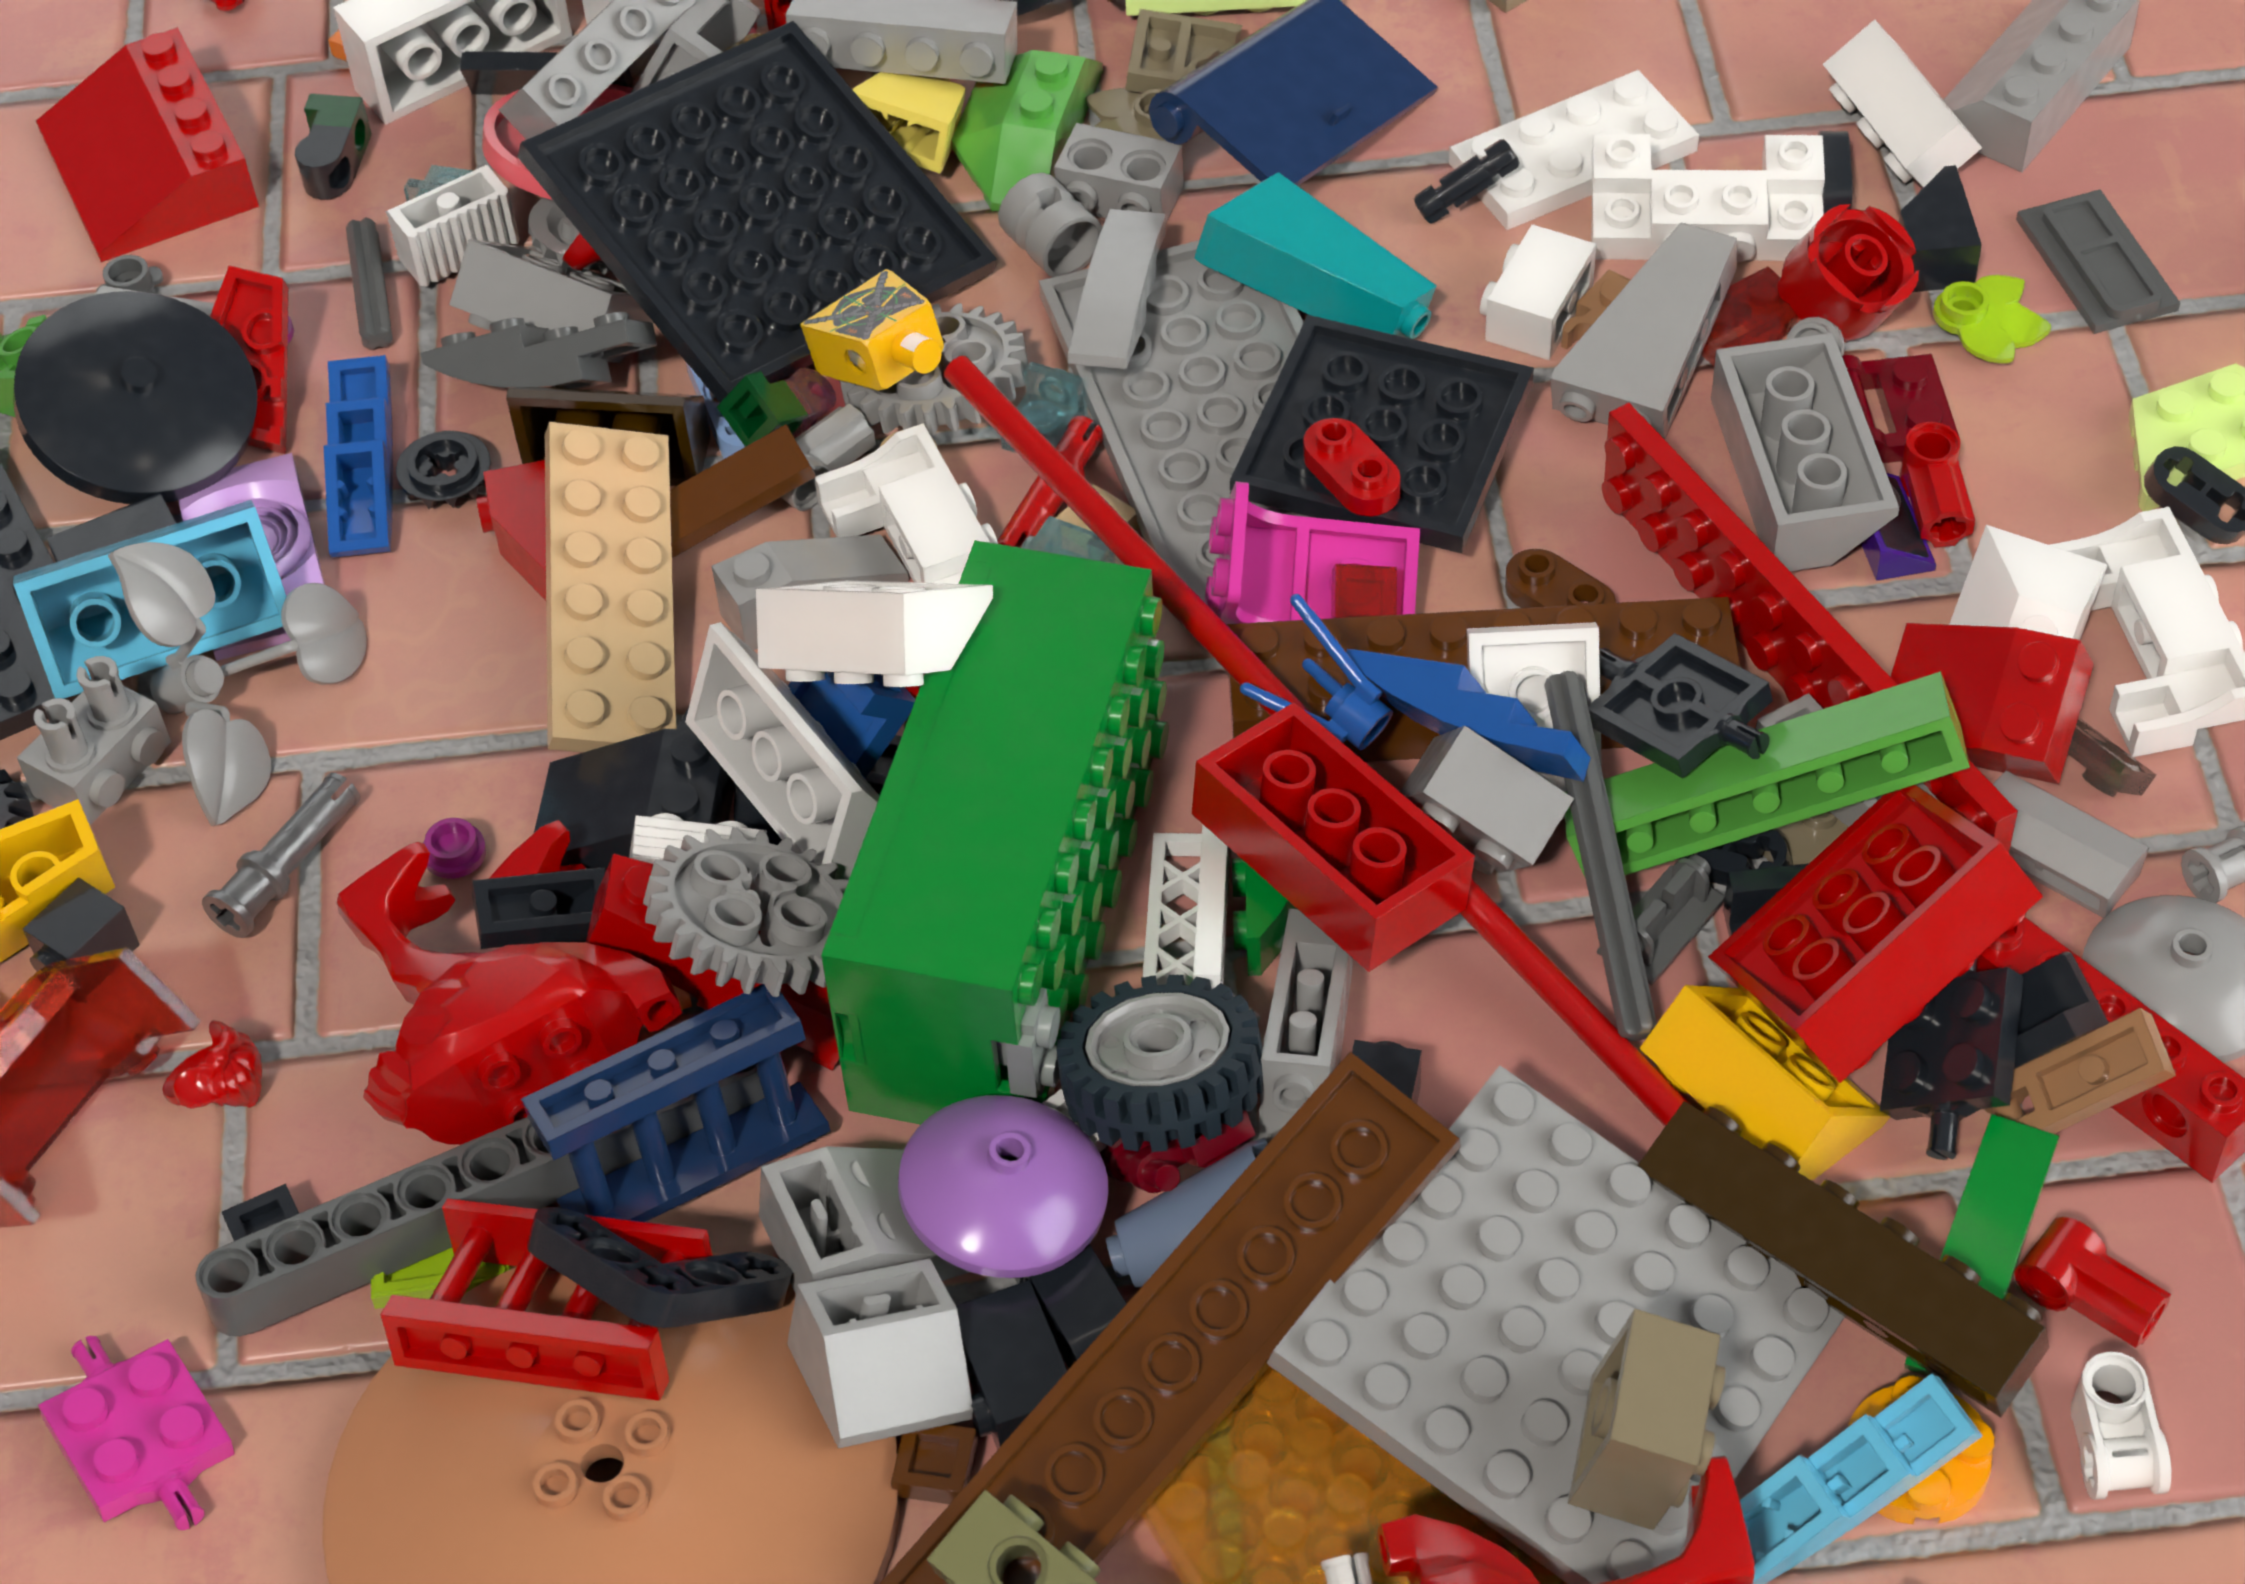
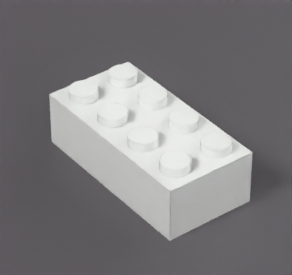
[333,0,572,125]

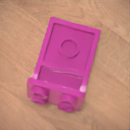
[1204,481,1420,624]

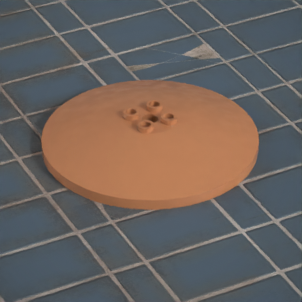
[322,1252,901,1584]

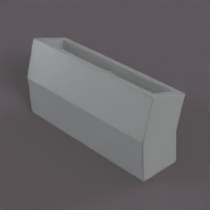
[1993,771,2149,918]

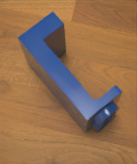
[788,671,915,778]

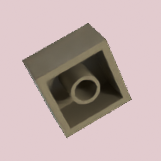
[1568,1309,1726,1530]

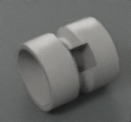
[998,173,1102,277]

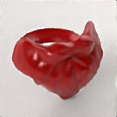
[162,1020,262,1109]

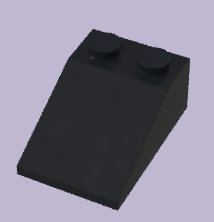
[534,729,734,873]

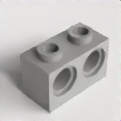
[1054,123,1184,223]

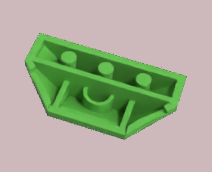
[951,50,1103,212]

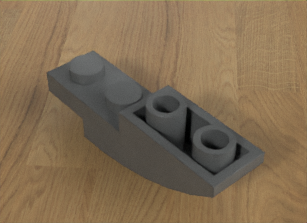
[420,312,657,389]

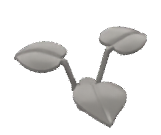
[108,542,367,826]

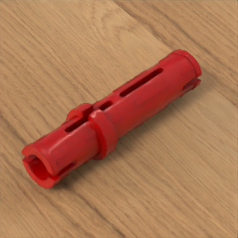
[997,416,1104,550]

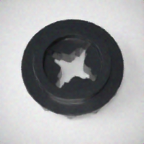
[396,431,492,509]

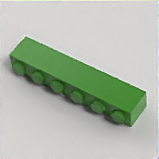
[1565,671,1970,877]

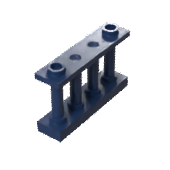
[521,984,831,1222]

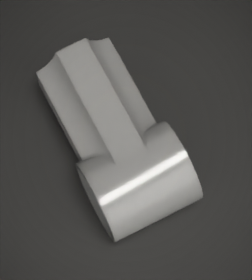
[781,403,876,511]

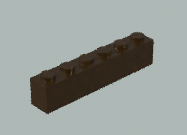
[1637,1101,2049,1417]

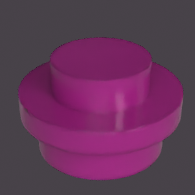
[423,818,486,879]

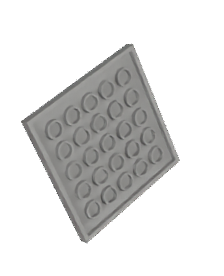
[1267,1065,1845,1584]

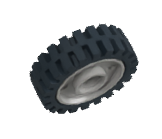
[1057,974,1263,1152]

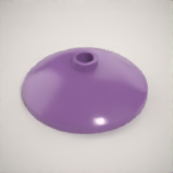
[898,1095,1108,1278]

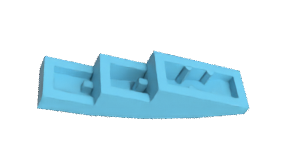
[1740,1373,1983,1584]

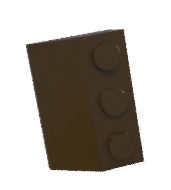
[506,387,711,486]

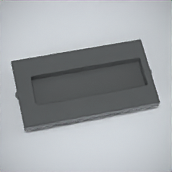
[2016,189,2180,334]

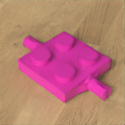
[38,1336,235,1530]

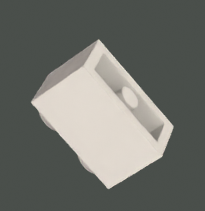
[1480,224,1596,361]

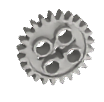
[839,303,1029,436]
[643,827,849,997]

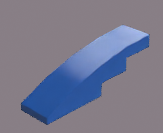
[323,355,393,558]
[1346,649,1591,782]

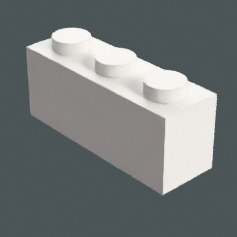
[1823,19,1982,188]

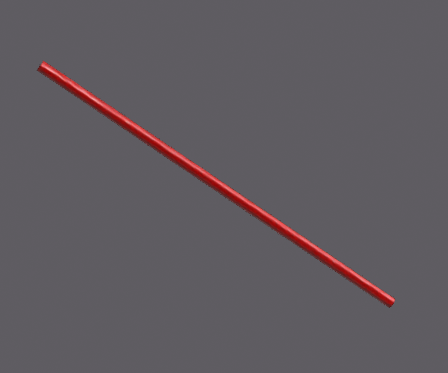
[944,355,1691,1127]

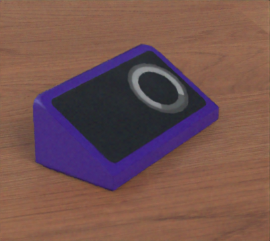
[1861,473,1936,581]

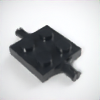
[1588,633,1773,778]
[1880,958,2024,1160]

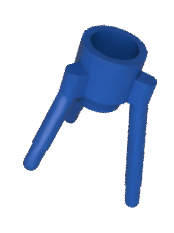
[1240,594,1393,750]

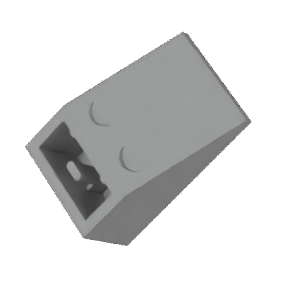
[759,1146,970,1294]

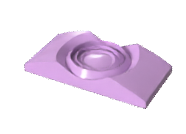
[179,453,325,661]

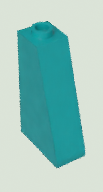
[1194,172,1437,339]

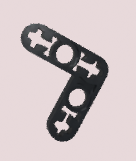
[527,1207,792,1328]

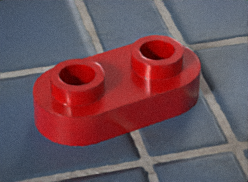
[1304,418,1400,516]

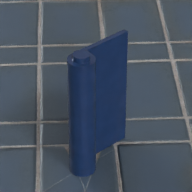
[1149,0,1438,186]

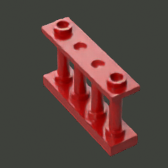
[380,1198,713,1401]

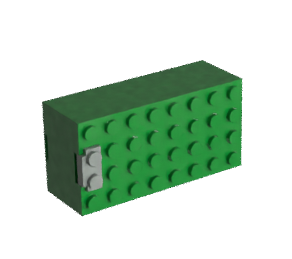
[821,540,1169,1125]

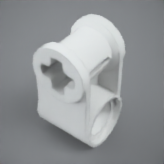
[2071,1351,2171,1500]

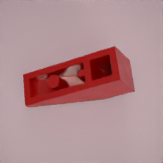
[476,460,546,601]

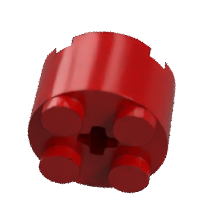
[1777,204,1919,343]

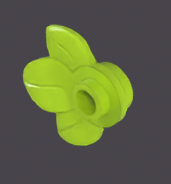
[1933,275,2051,363]

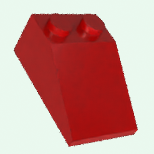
[1890,623,2094,785]

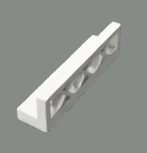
[1143,824,1231,989]

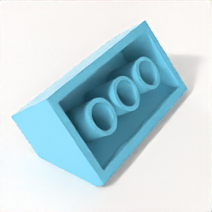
[13,500,287,699]

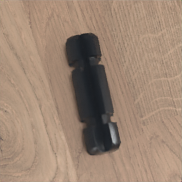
[1414,139,1520,223]

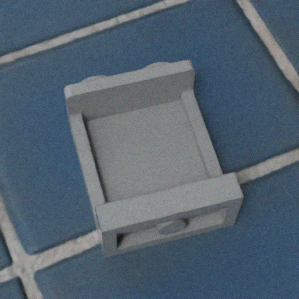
[631,0,761,93]

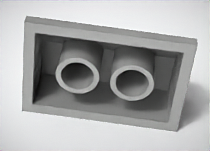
[449,239,654,363]

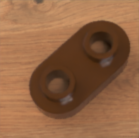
[1505,549,1616,608]

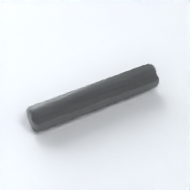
[346,217,393,350]

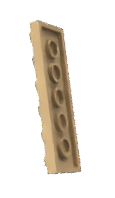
[545,422,676,752]

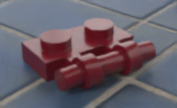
[1100,1110,1256,1194]

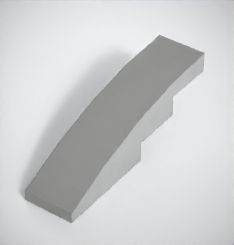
[1068,209,1166,369]

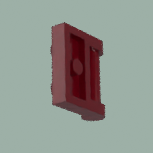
[1842,354,1960,463]

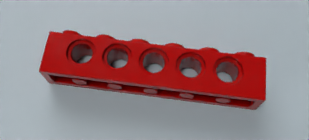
[1976,917,2245,1183]

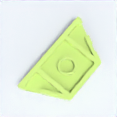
[2129,363,2245,512]

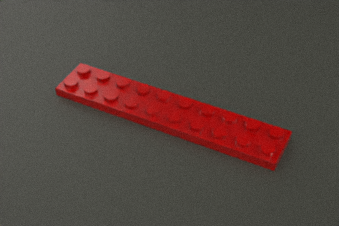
[1602,402,2018,852]

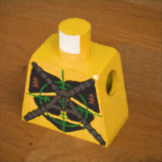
[800,269,944,391]

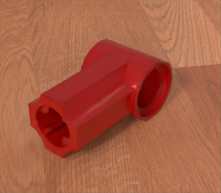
[1899,422,1975,548]
[2014,1216,2172,1348]

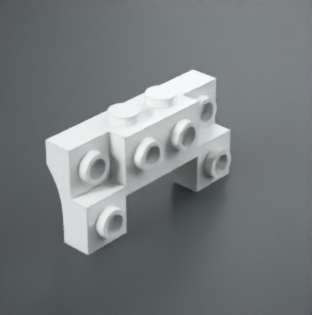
[1591,134,1825,262]
[814,423,998,584]
[2050,507,2245,758]

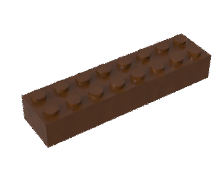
[1226,597,1740,762]

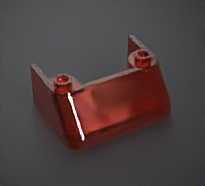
[0,947,201,1228]

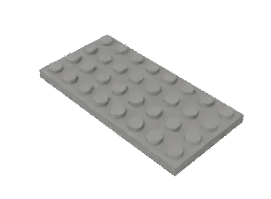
[1039,240,1315,625]

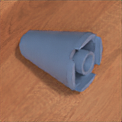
[1106,1138,1268,1287]

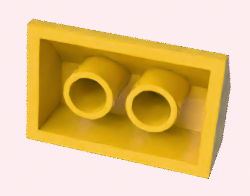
[1639,985,1891,1180]

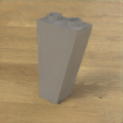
[1550,222,1737,439]
[1258,909,1353,1144]

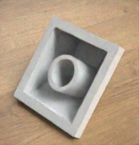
[1949,525,2107,640]

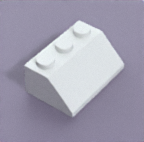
[756,580,993,687]

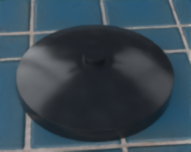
[13,291,257,504]

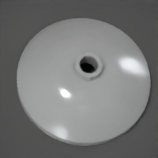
[2082,895,2245,1063]

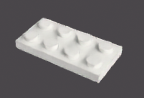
[1449,70,1699,230]

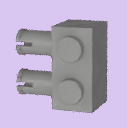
[17,656,171,825]

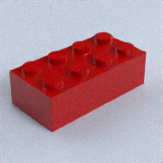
[1191,702,1475,972]

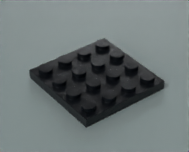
[1230,315,1534,553]

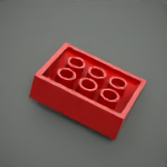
[36,27,259,262]
[1708,785,2043,1083]

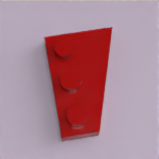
[210,265,289,454]

